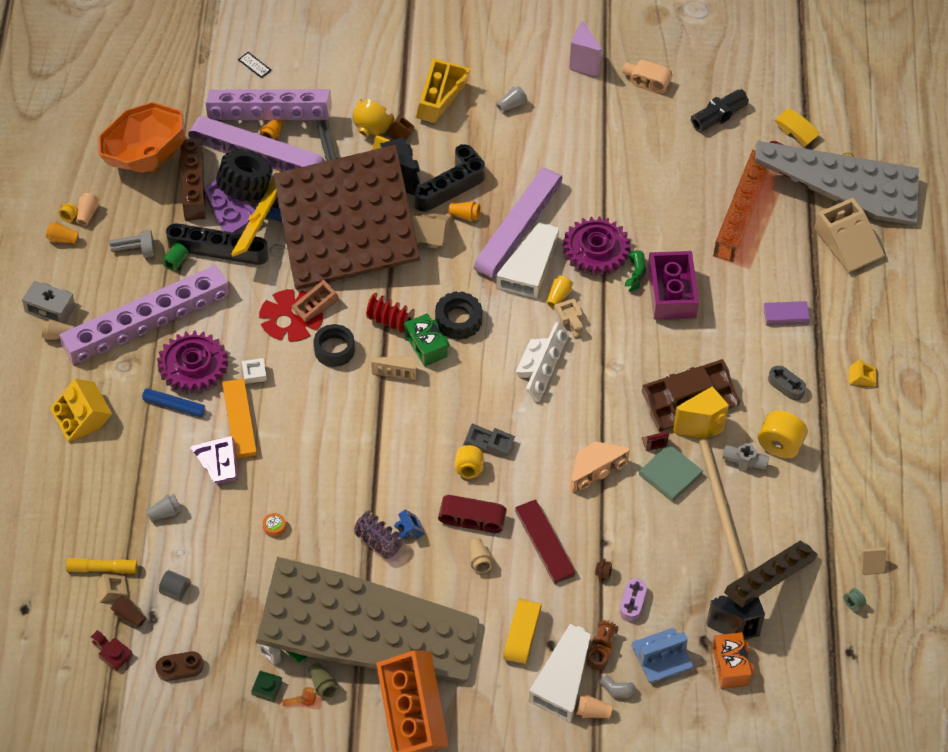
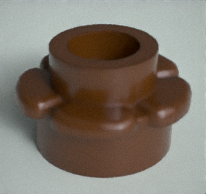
[595,559,612,581]

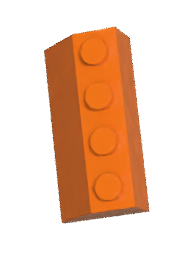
[376,650,449,752]

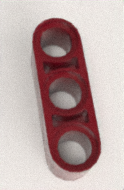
[438,495,507,533]

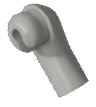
[600,675,636,698]

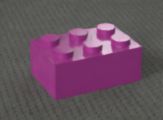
[648,251,699,320]

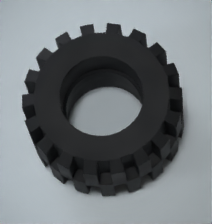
[216,150,273,202]

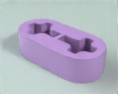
[620,578,647,622]

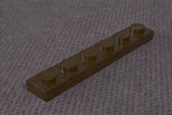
[724,540,818,607]

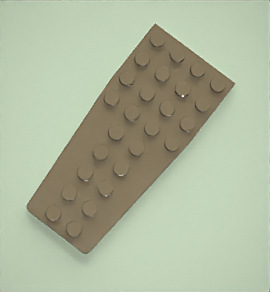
[256,557,479,683]

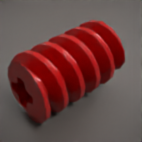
[366,293,415,333]

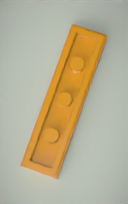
[222,379,257,459]

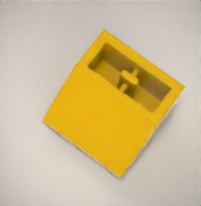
[50,379,112,442]

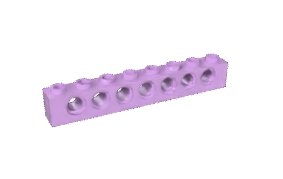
[59,265,229,365]

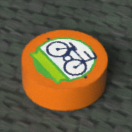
[263,513,286,537]

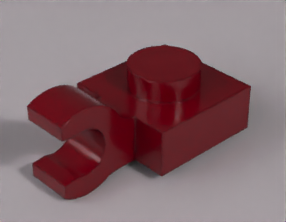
[91,630,132,671]

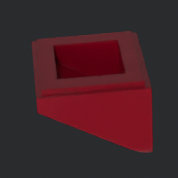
[642,431,669,451]

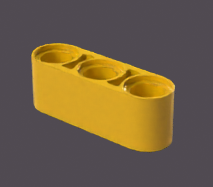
[503,598,542,665]

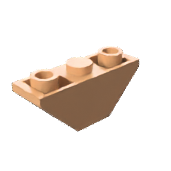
[570,442,630,493]

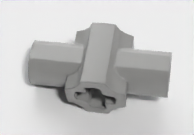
[722,443,770,472]

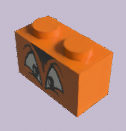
[712,632,754,689]

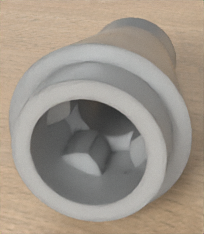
[496,86,527,113]
[146,494,182,522]

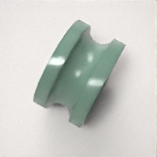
[843,588,867,612]

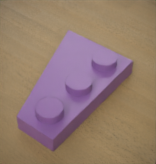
[204,180,255,233]

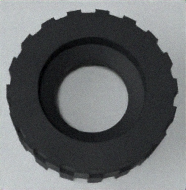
[435,291,483,340]

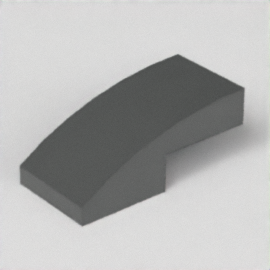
[463,423,515,456]

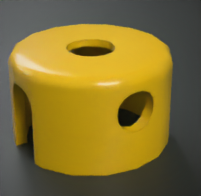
[757,410,808,459]

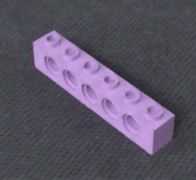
[206,89,332,120]

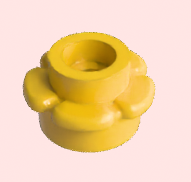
[59,203,78,223]

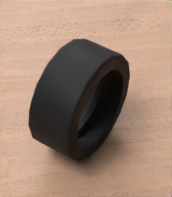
[313,324,355,367]

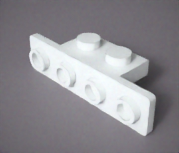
[515,322,568,402]

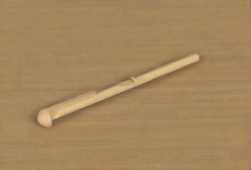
[699,439,747,579]

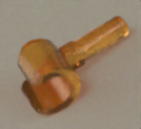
[282,687,316,706]

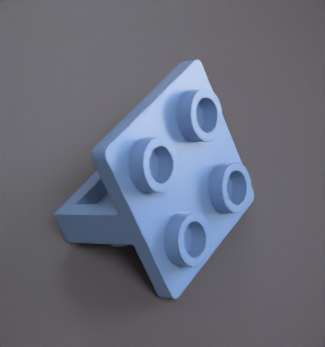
[632,628,693,683]

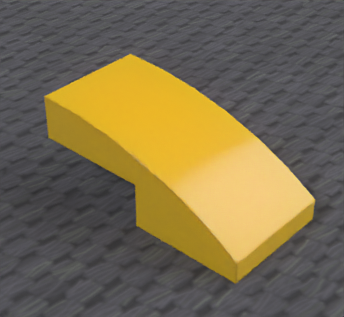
[774,108,821,147]

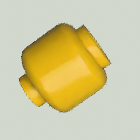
[454,445,484,479]

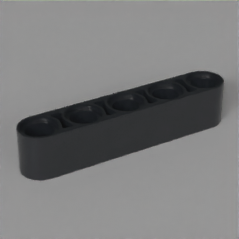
[166,223,269,265]

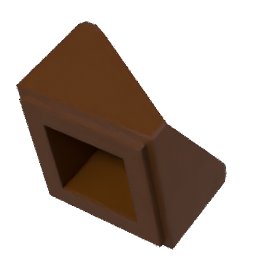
[386,115,415,141]

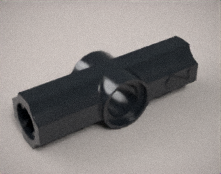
[691,89,749,132]

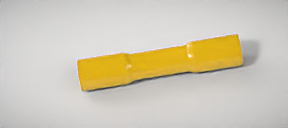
[66,558,138,574]

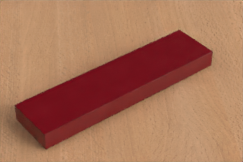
[515,499,575,584]

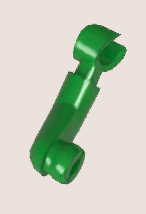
[625,250,646,291]

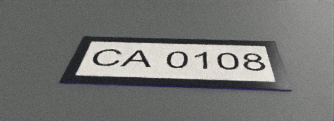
[237,52,272,78]

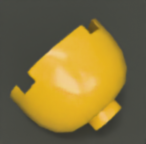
[353,99,395,137]

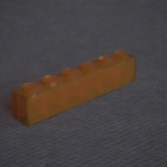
[713,149,769,262]

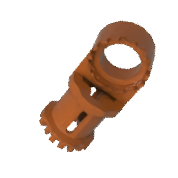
[587,620,619,670]

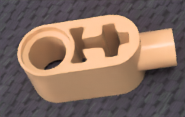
[622,60,673,94]

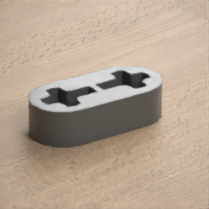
[768,365,806,400]

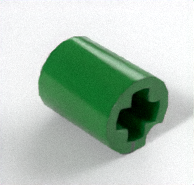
[162,243,189,272]

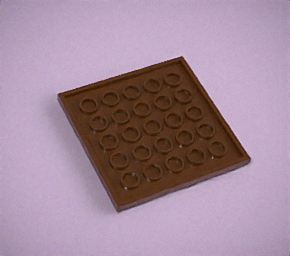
[274,144,420,290]

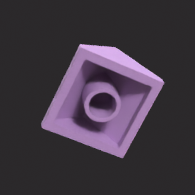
[569,22,602,77]

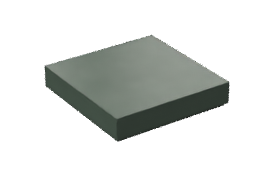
[639,444,703,502]

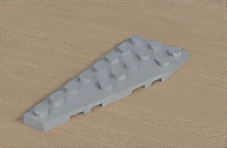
[755,141,919,226]

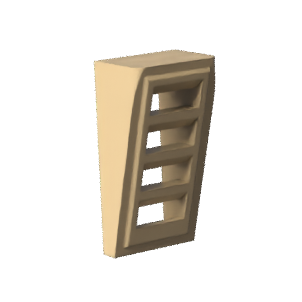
[371,355,416,380]

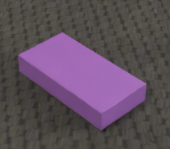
[763,301,810,325]

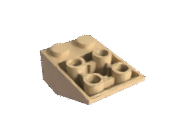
[814,198,885,273]

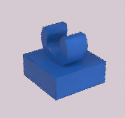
[394,509,425,540]

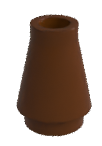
[111,595,146,629]

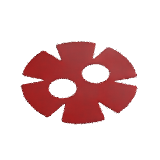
[259,289,323,341]

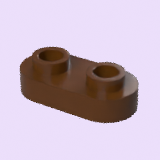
[156,651,204,681]

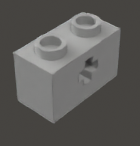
[22,281,76,324]

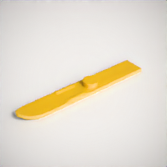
[231,171,280,257]

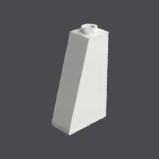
[496,223,559,299]
[529,624,591,723]

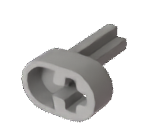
[109,230,155,258]

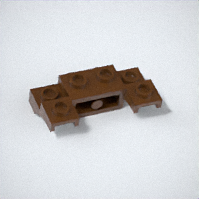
[642,359,740,432]

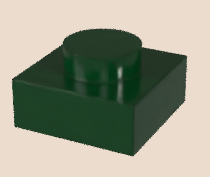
[251,670,283,702]

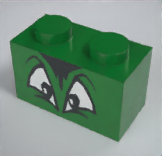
[404,313,449,367]

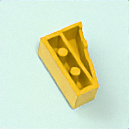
[416,58,471,123]

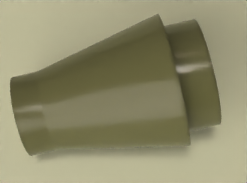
[308,663,338,698]

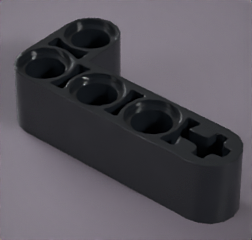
[415,144,485,212]

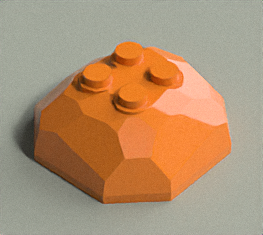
[98,102,185,173]

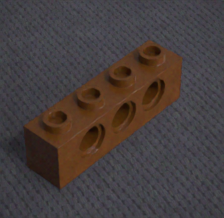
[181,139,206,220]

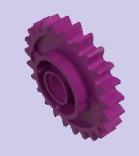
[563,216,631,276]
[157,330,228,394]

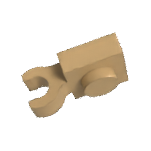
[554,299,583,338]

